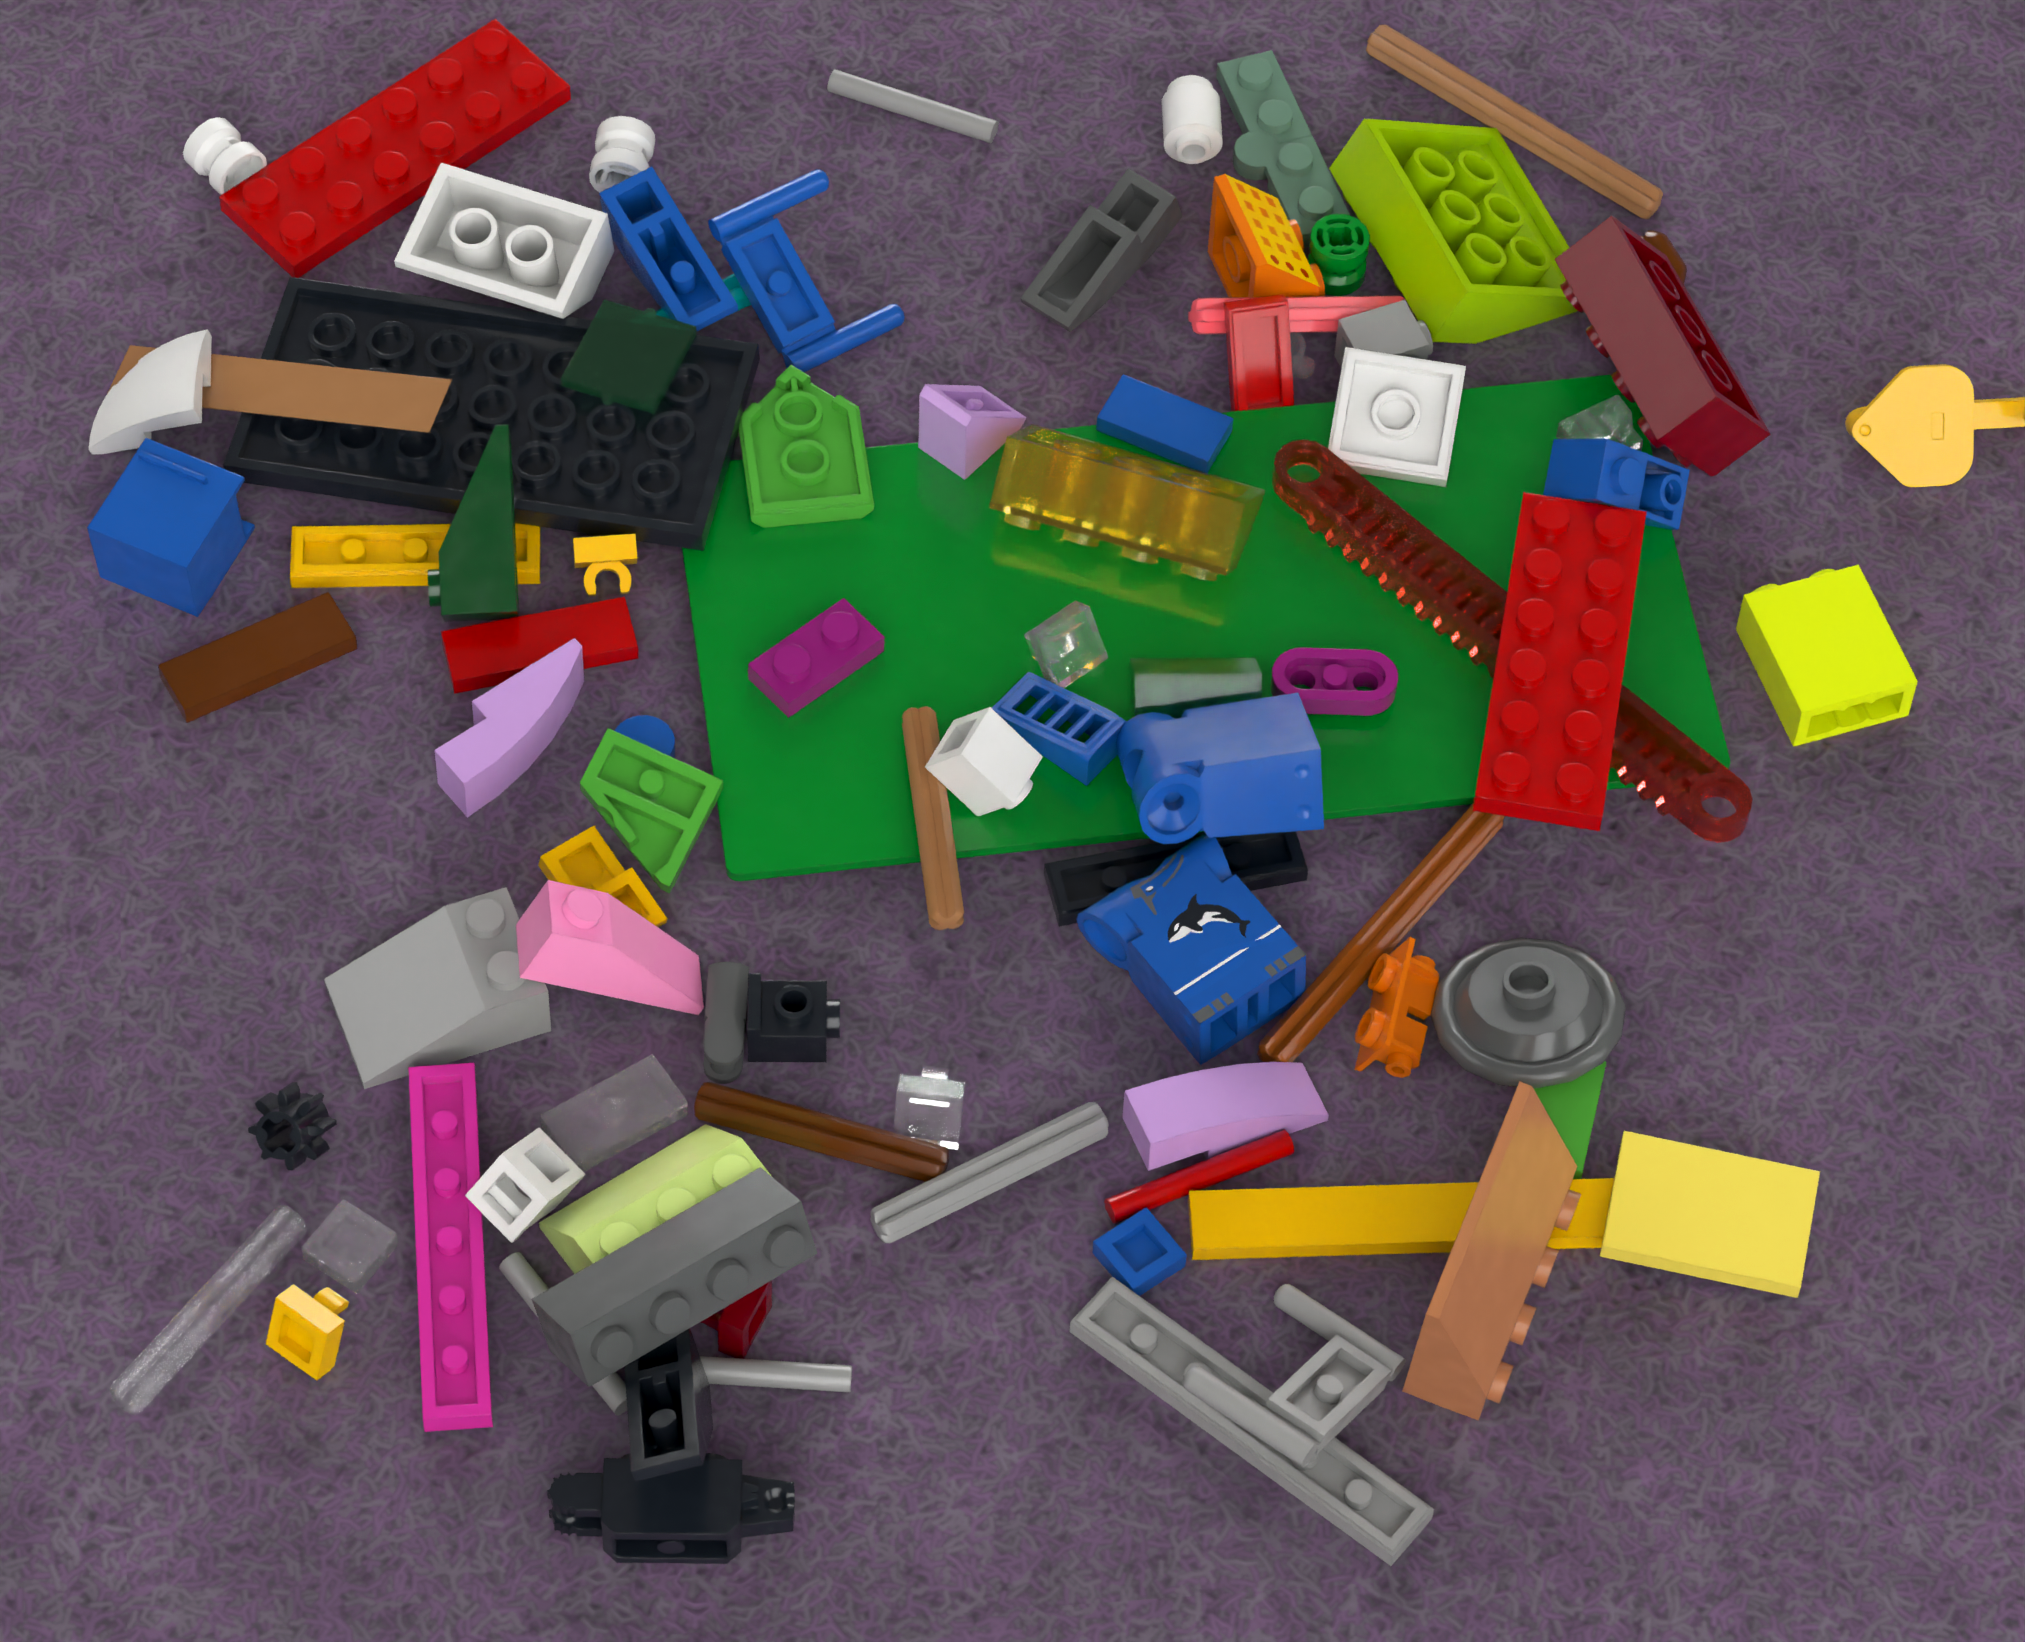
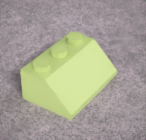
[539,1124,771,1274]

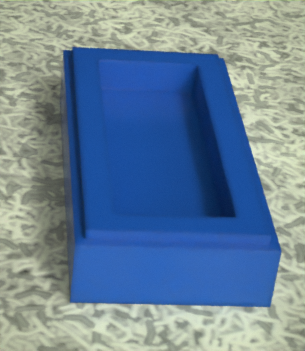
[1096,374,1233,475]

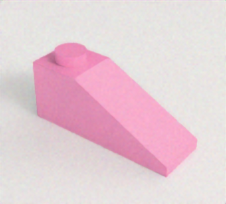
[516,880,704,1015]

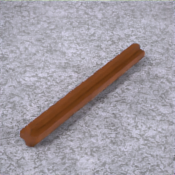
[1257,803,1505,1062]

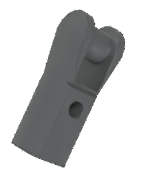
[704,962,749,1084]

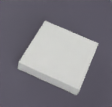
[1325,347,1466,487]

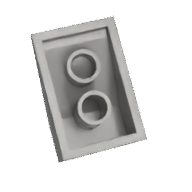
[324,887,551,1089]

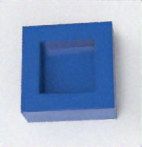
[1092,1207,1187,1296]

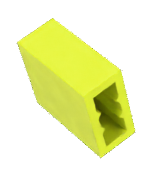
[1736,565,1918,747]

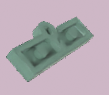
[1216,50,1350,248]

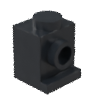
[747,973,840,1062]

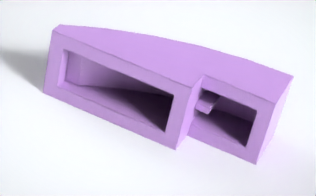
[434,638,584,818]
[1122,1062,1329,1171]

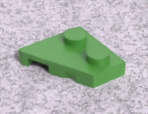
[580,728,723,893]

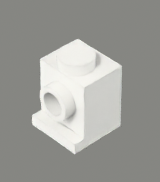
[465,1127,586,1243]

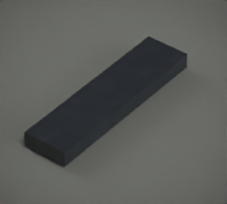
[1044,831,1308,927]

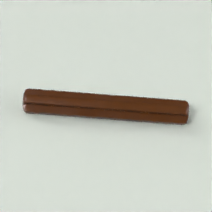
[694,1082,949,1182]

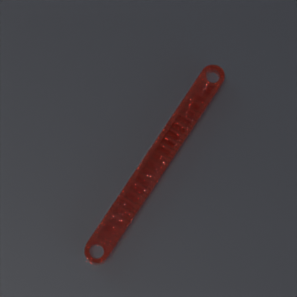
[1272,440,1753,843]

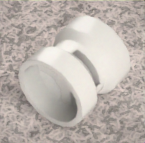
[589,116,655,193]
[183,117,267,195]

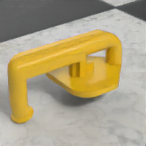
[1845,364,2025,487]

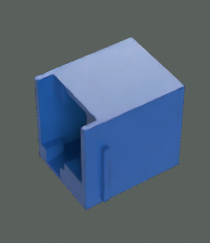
[87,438,255,617]

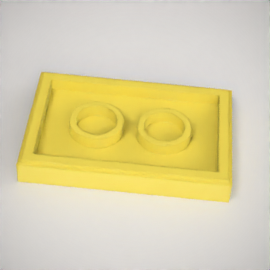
[1600,1131,1820,1298]

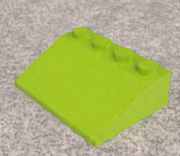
[1329,118,1577,344]

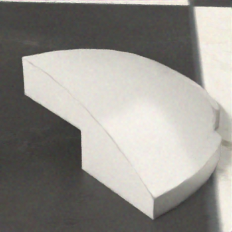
[89,329,212,454]

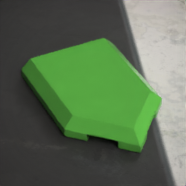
[739,365,874,528]

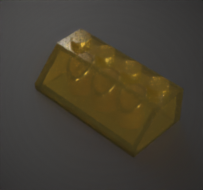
[989,424,1265,581]

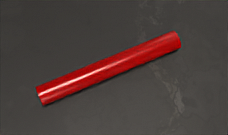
[1104,1129,1294,1224]

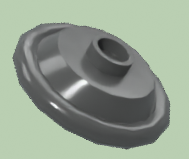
[1431,937,1626,1089]

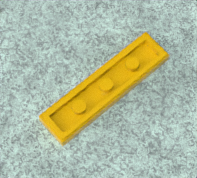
[290,523,541,588]

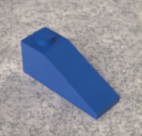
[599,166,738,334]

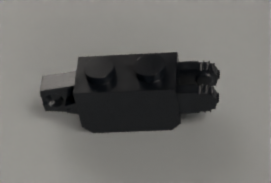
[547,1453,795,1564]

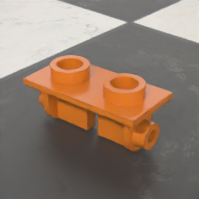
[1355,937,1440,1078]

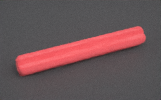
[1188,295,1406,335]

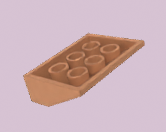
[1402,1081,1581,1420]

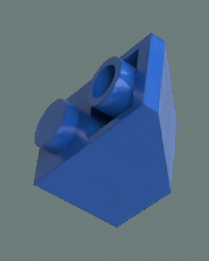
[1543,439,1690,530]

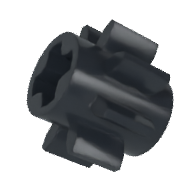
[248,1082,337,1170]

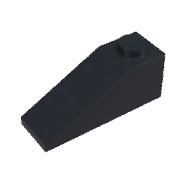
[624,1328,713,1481]

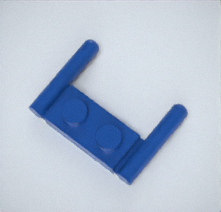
[708,169,905,373]

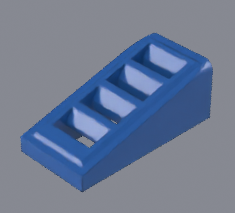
[992,672,1127,786]

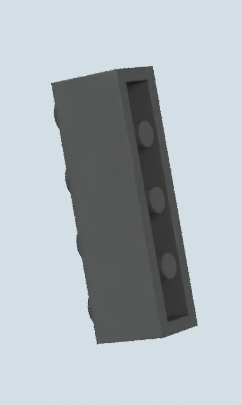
[532,1167,817,1387]

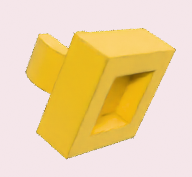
[573,534,637,597]
[266,1284,349,1381]

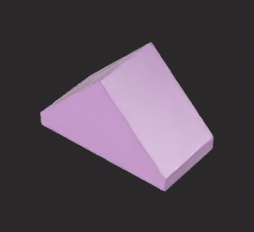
[918,384,1026,480]

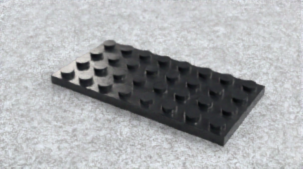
[223,277,760,551]

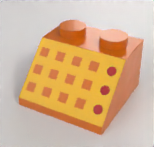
[1208,174,1325,298]

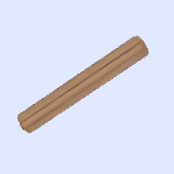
[902,706,964,931]

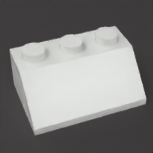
[394,163,614,319]

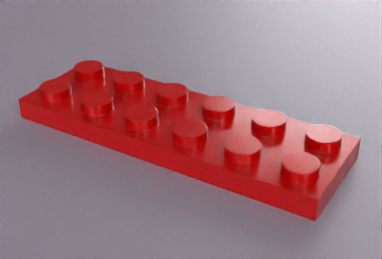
[219,19,571,278]
[1472,492,1647,831]

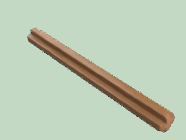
[1366,24,1663,219]

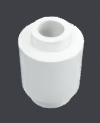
[1162,75,1223,164]

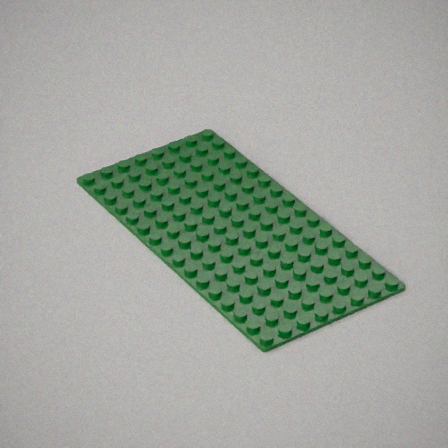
[682,374,1730,881]

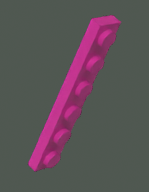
[408,1063,493,1432]

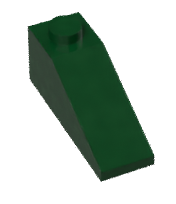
[428,425,519,622]

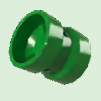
[1308,213,1370,296]

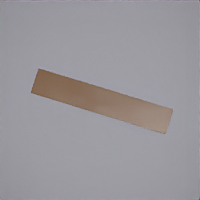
[107,345,452,433]

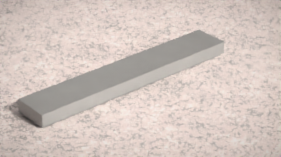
[1070,1277,1434,1566]

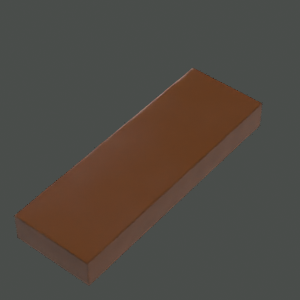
[158,592,357,723]

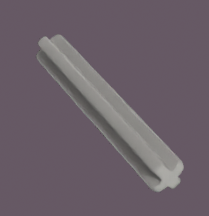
[870,1102,1109,1243]

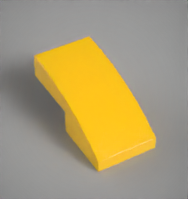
[538,826,668,928]

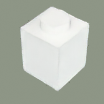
[925,707,1043,816]

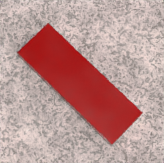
[441,597,639,694]

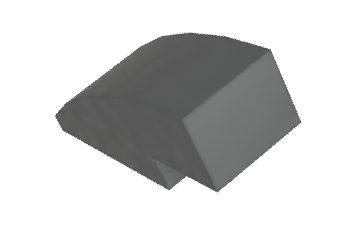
[1020,168,1183,332]

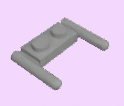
[1183,1284,1406,1467]

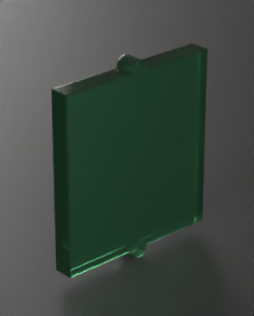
[561,299,697,414]

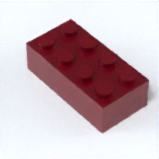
[1554,215,1771,477]

